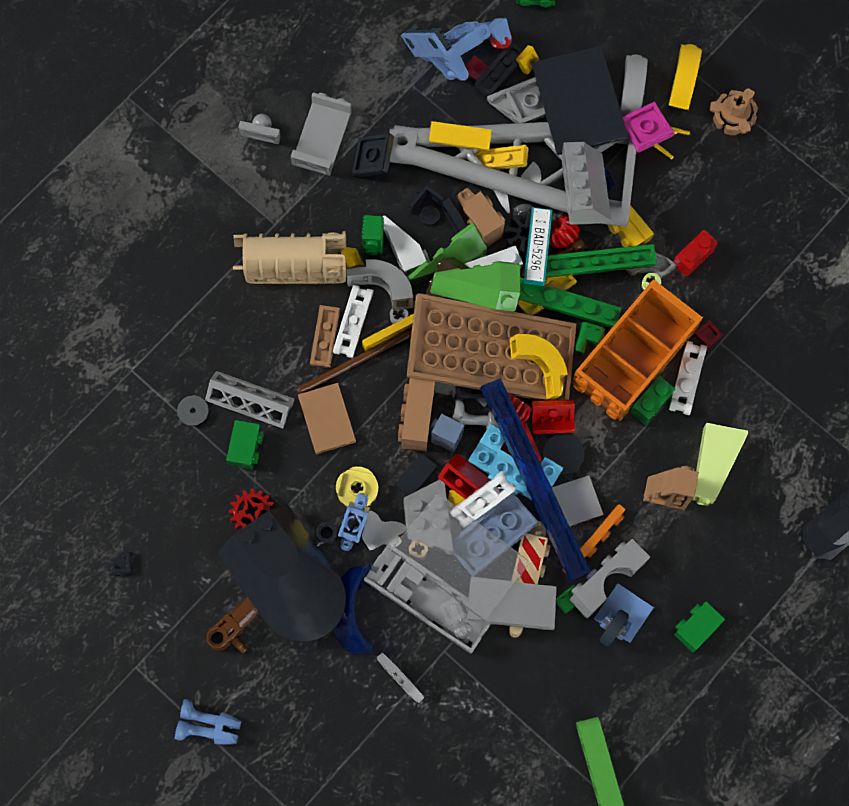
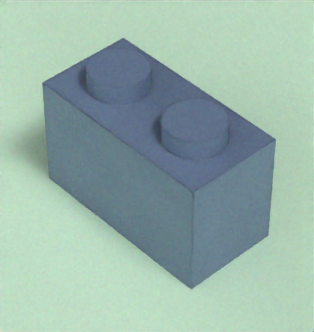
[429,414,464,453]

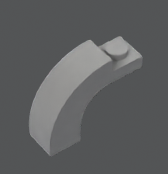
[620,55,647,117]
[346,260,413,310]

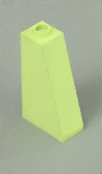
[692,423,748,506]

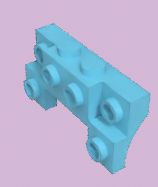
[468,424,563,505]

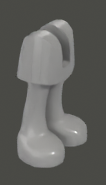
[451,399,510,432]

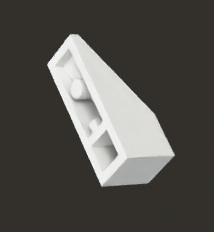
[383,216,429,277]

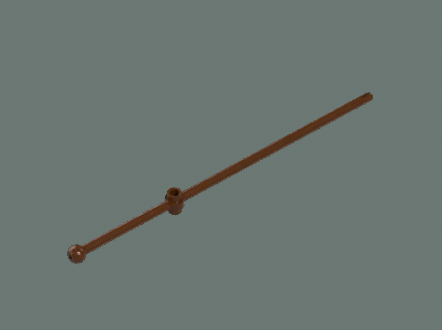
[297,238,585,394]

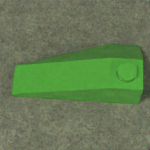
[407,223,487,286]
[430,261,520,312]

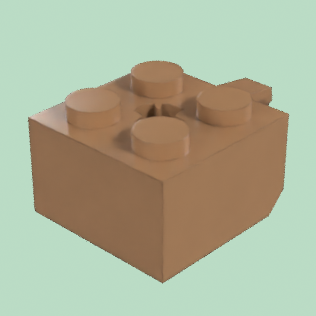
[458,188,505,247]

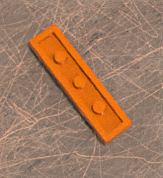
[562,504,626,576]

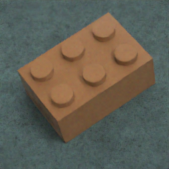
[398,377,435,452]

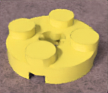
[336,467,378,507]

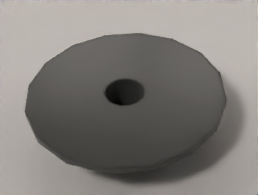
[177,395,209,426]

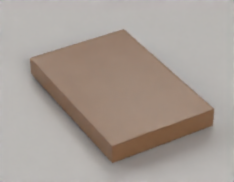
[298,383,356,454]

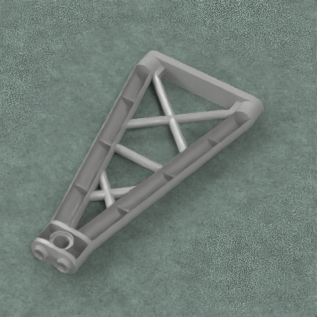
[390,122,636,227]

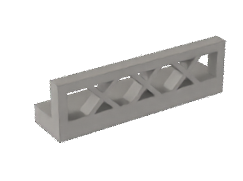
[205,371,294,428]

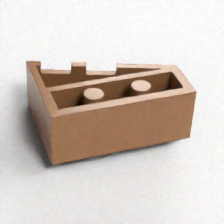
[643,466,699,510]

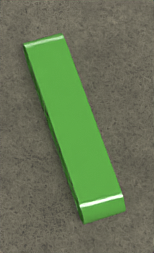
[576,717,624,806]

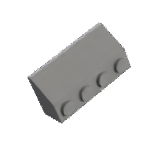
[561,142,611,224]

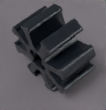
[504,213,531,258]

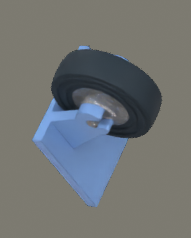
[594,583,654,647]

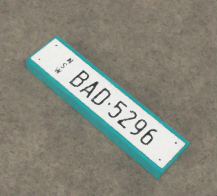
[523,207,552,286]

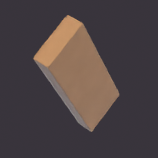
[310,305,340,369]

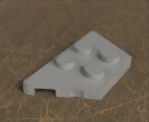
[487,78,546,124]
[404,480,453,555]

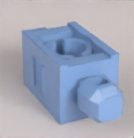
[338,493,370,551]

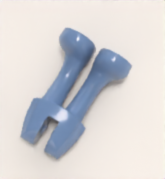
[175,699,241,744]

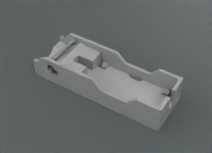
[363,544,491,653]

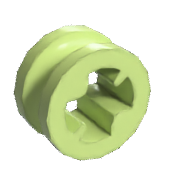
[642,273,661,290]

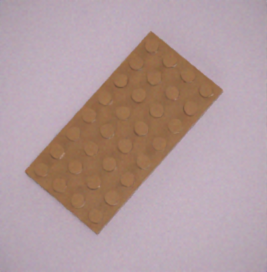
[406,293,576,401]

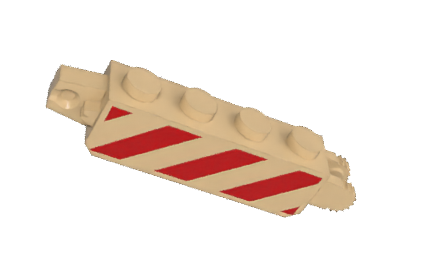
[509,521,550,638]

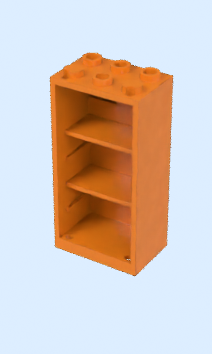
[572,279,703,421]

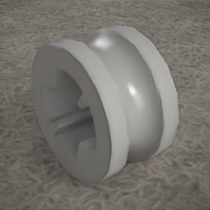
[390,309,408,324]

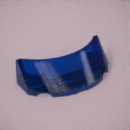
[333,564,373,654]

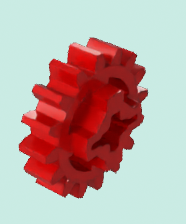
[229,489,274,530]

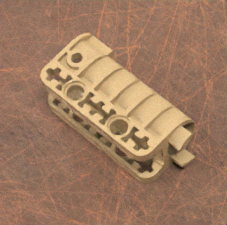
[233,231,346,284]

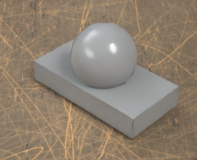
[239,114,281,144]

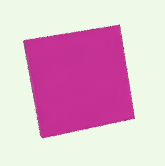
[623,102,674,153]

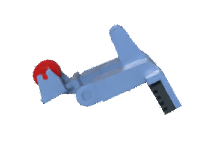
[401,18,512,80]

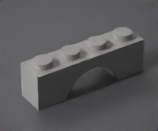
[570,539,650,619]

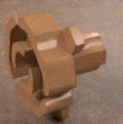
[710,88,758,135]

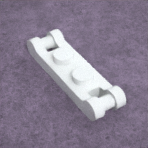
[333,285,374,359]
[669,341,707,415]
[449,471,517,529]

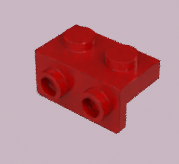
[531,400,575,434]

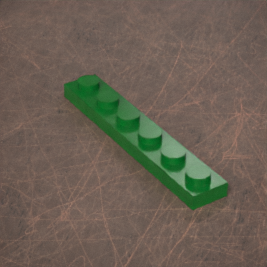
[545,244,657,278]
[518,278,621,328]

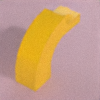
[669,44,702,110]
[510,334,568,400]

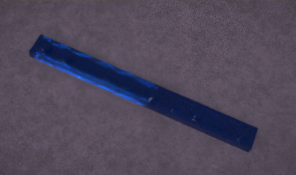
[480,378,591,581]

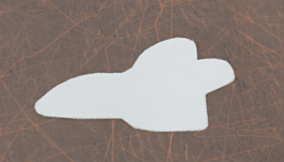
[355,511,406,550]

